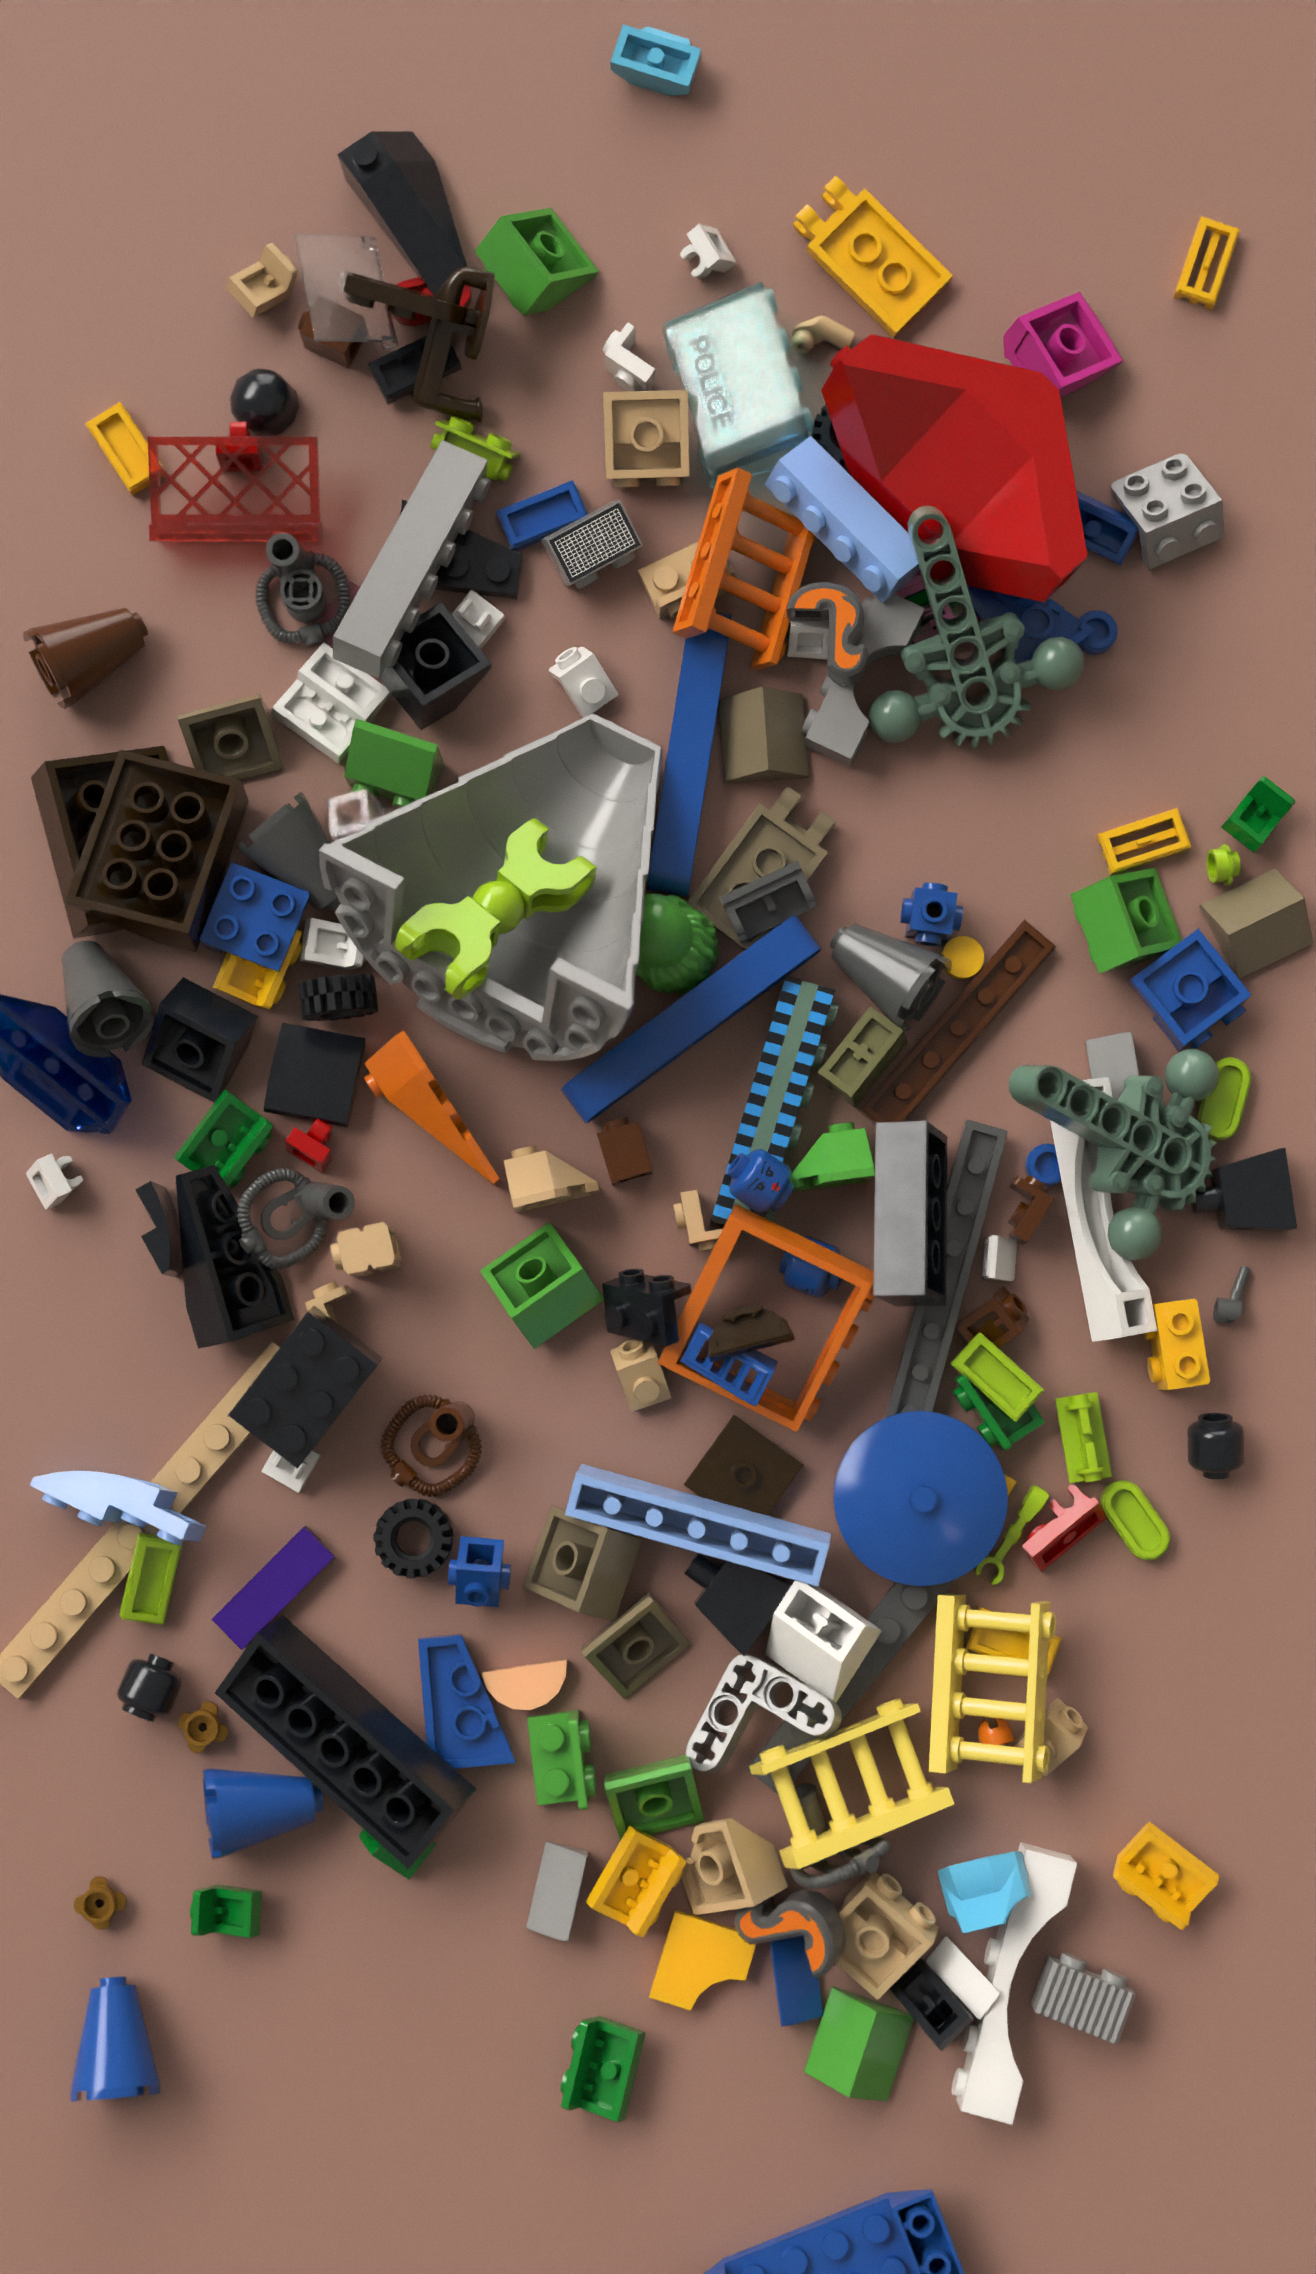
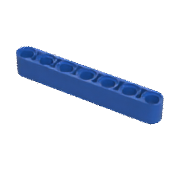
[647,612,732,897]
[560,915,822,1124]

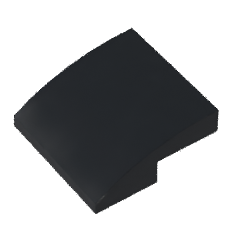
[264,1023,366,1127]
[135,1181,183,1278]

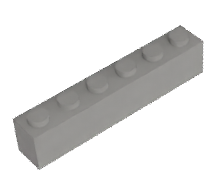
[333,440,491,679]

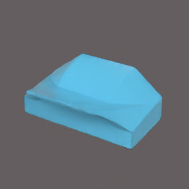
[610,24,701,96]
[938,1852,1032,1933]

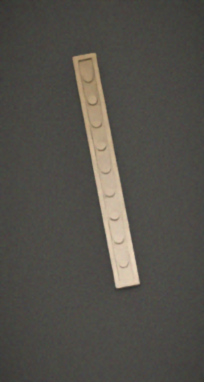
[0,1341,280,1699]

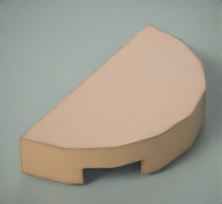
[481,1659,567,1710]

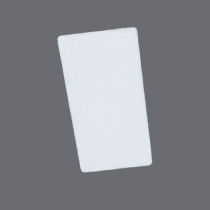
[926,1936,1000,2020]

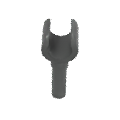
[1213,1266,1251,1323]

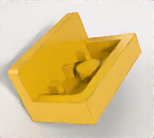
[212,929,302,1010]
[1143,1298,1210,1390]
[1113,1821,1219,1930]
[586,1825,686,1938]

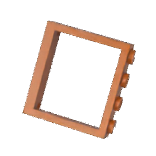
[657,1203,875,1432]

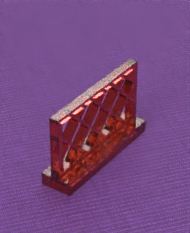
[147,436,323,541]

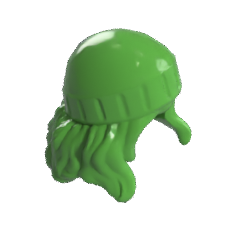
[635,893,719,994]

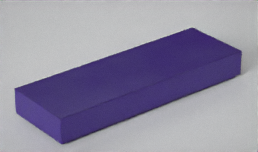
[211,1526,336,1650]

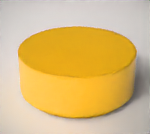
[941,936,984,980]

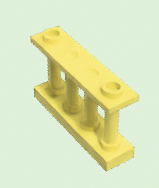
[929,1593,1056,1783]
[749,1698,954,1869]

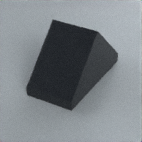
[890,1957,974,2051]

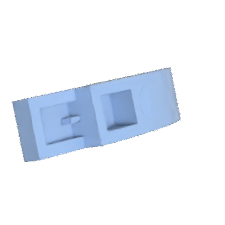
[30,1471,207,1546]

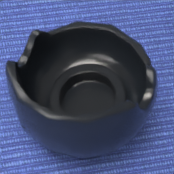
[230,369,299,435]

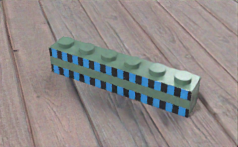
[710,975,839,1236]

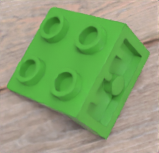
[527,1710,597,1810]

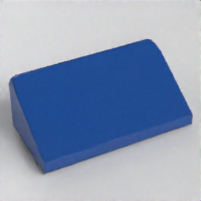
[1076,490,1139,565]
[769,1935,823,2027]

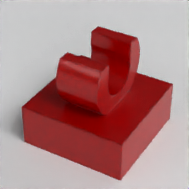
[215,422,264,472]
[285,1118,332,1173]

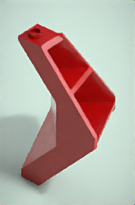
[821,334,1088,602]

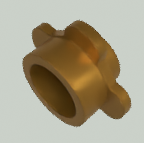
[178,1701,229,1753]
[74,1876,127,1930]

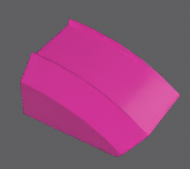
[1003,292,1124,398]

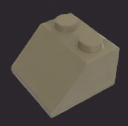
[523,1505,643,1622]

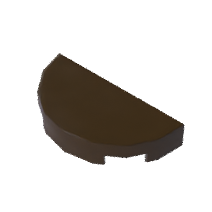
[708,1305,795,1362]

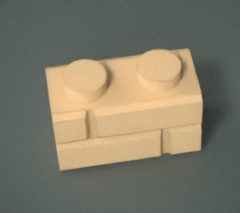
[331,1222,403,1278]

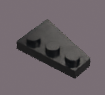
[400,499,522,599]

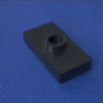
[368,336,462,405]

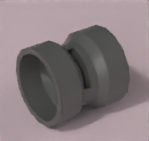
[280,569,327,623]

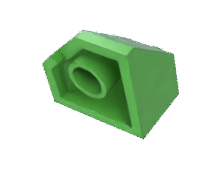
[790,1122,875,1192]

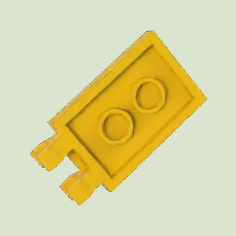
[793,176,953,338]

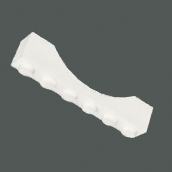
[1050,1077,1157,1342]
[952,1842,1077,2125]

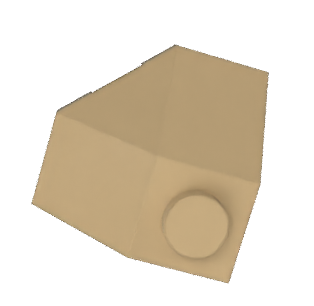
[504,1146,600,1213]
[681,1818,788,1915]

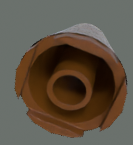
[23,608,148,709]

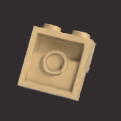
[603,390,690,487]
[836,1872,939,2000]

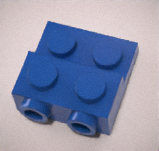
[1129,928,1251,1051]

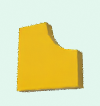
[649,1909,756,2010]

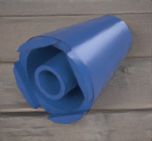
[203,1769,323,1859]
[70,1977,160,2102]

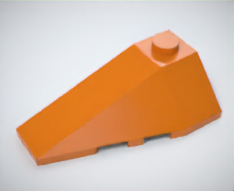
[363,1030,502,1186]

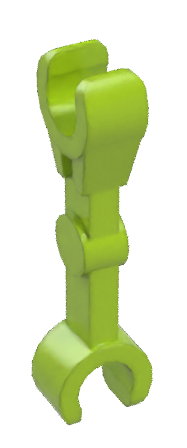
[975,1485,1049,1585]

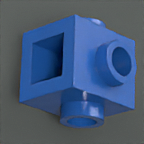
[900,883,963,946]
[448,1536,511,1607]

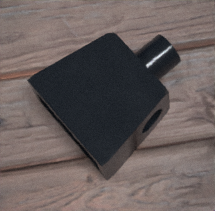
[1191,1148,1297,1232]
[684,1553,791,1656]

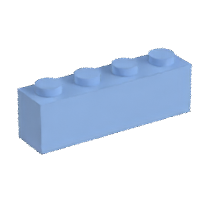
[765,436,920,603]

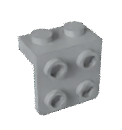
[1111,454,1225,570]

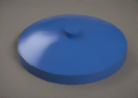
[833,1411,1008,1586]

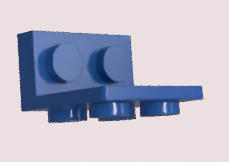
[199,862,310,972]

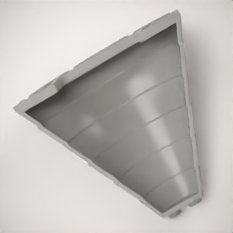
[319,713,663,1061]

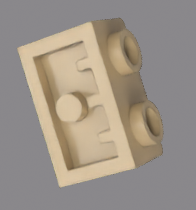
[638,542,735,619]

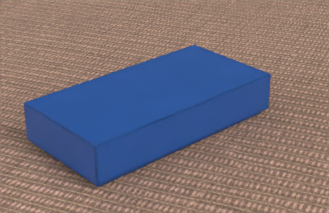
[496,480,587,551]

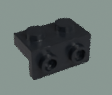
[602,1269,692,1346]

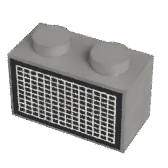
[541,500,643,589]

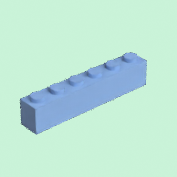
[565,1464,831,1586]

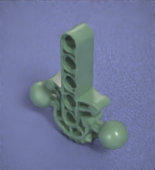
[868,505,1085,748]
[1009,1048,1219,1261]

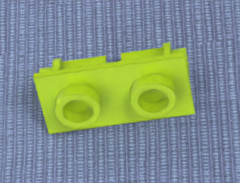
[430,416,521,482]
[1055,1392,1112,1484]

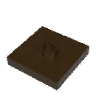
[684,1414,804,1516]

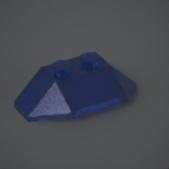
[0,994,132,1134]

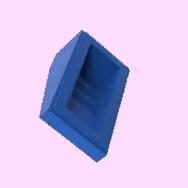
[681,1322,778,1407]

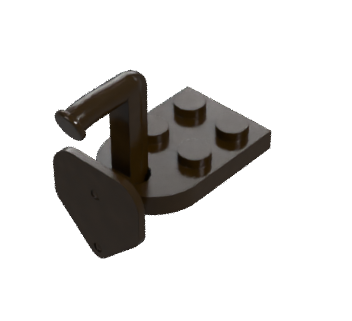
[338,267,495,422]

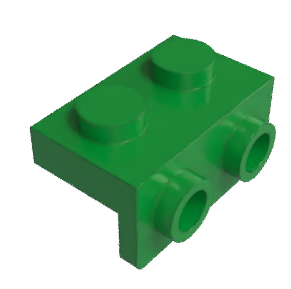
[174,1089,274,1189]
[952,1374,1045,1452]
[561,2016,646,2122]

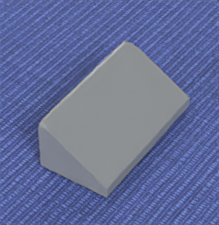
[1085,1031,1139,1100]
[526,1841,588,1942]

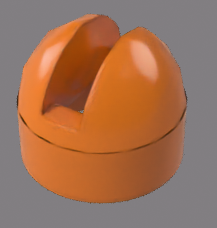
[977,1718,1015,1745]

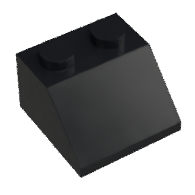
[379,602,492,730]
[141,977,258,1103]

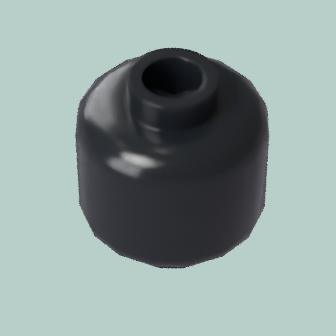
[1187,1413,1244,1479]
[117,1653,182,1722]

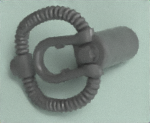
[255,533,351,647]
[237,1168,355,1270]
[790,1783,891,1889]

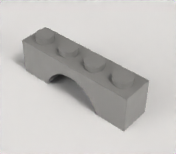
[802,594,925,768]

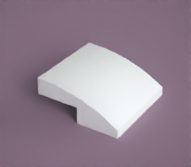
[271,642,391,764]

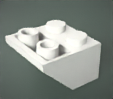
[765,1580,882,1703]

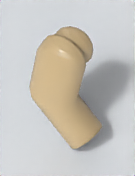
[791,316,855,354]

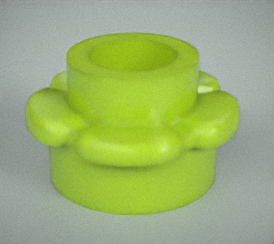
[1206,844,1240,886]

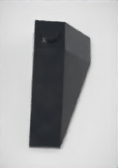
[337,131,467,297]
[175,1165,294,1349]

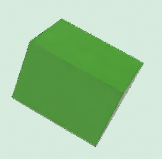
[604,1754,705,1841]
[804,1986,914,2101]

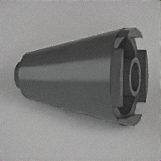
[237,792,341,912]
[830,923,952,1031]
[62,941,154,1058]

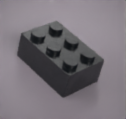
[228,1306,382,1469]

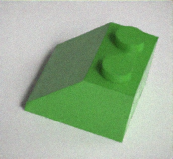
[475,208,599,316]
[344,719,444,808]
[1070,868,1182,974]
[480,1222,605,1349]

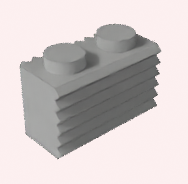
[1030,1952,1136,2045]

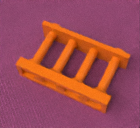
[672,467,817,670]

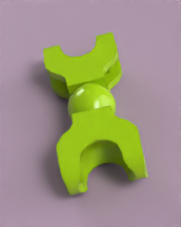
[395,818,597,1000]

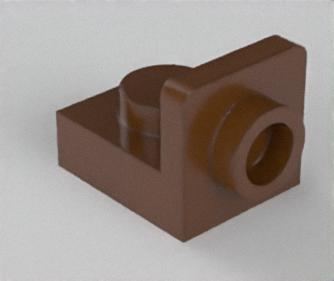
[1008,1175,1054,1245]
[955,1286,1029,1348]

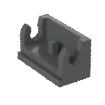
[720,860,818,943]

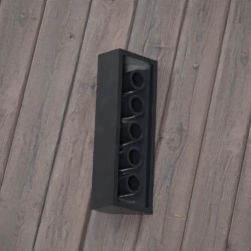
[215,1615,476,1869]

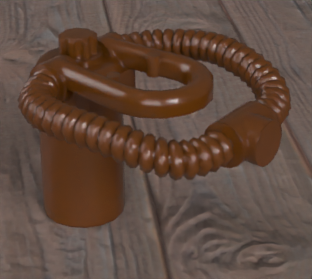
[380,1394,482,1497]

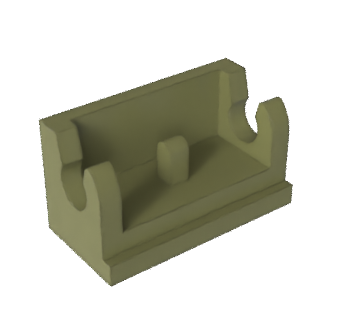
[818,1006,908,1108]

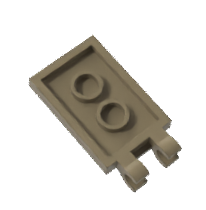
[686,787,836,950]

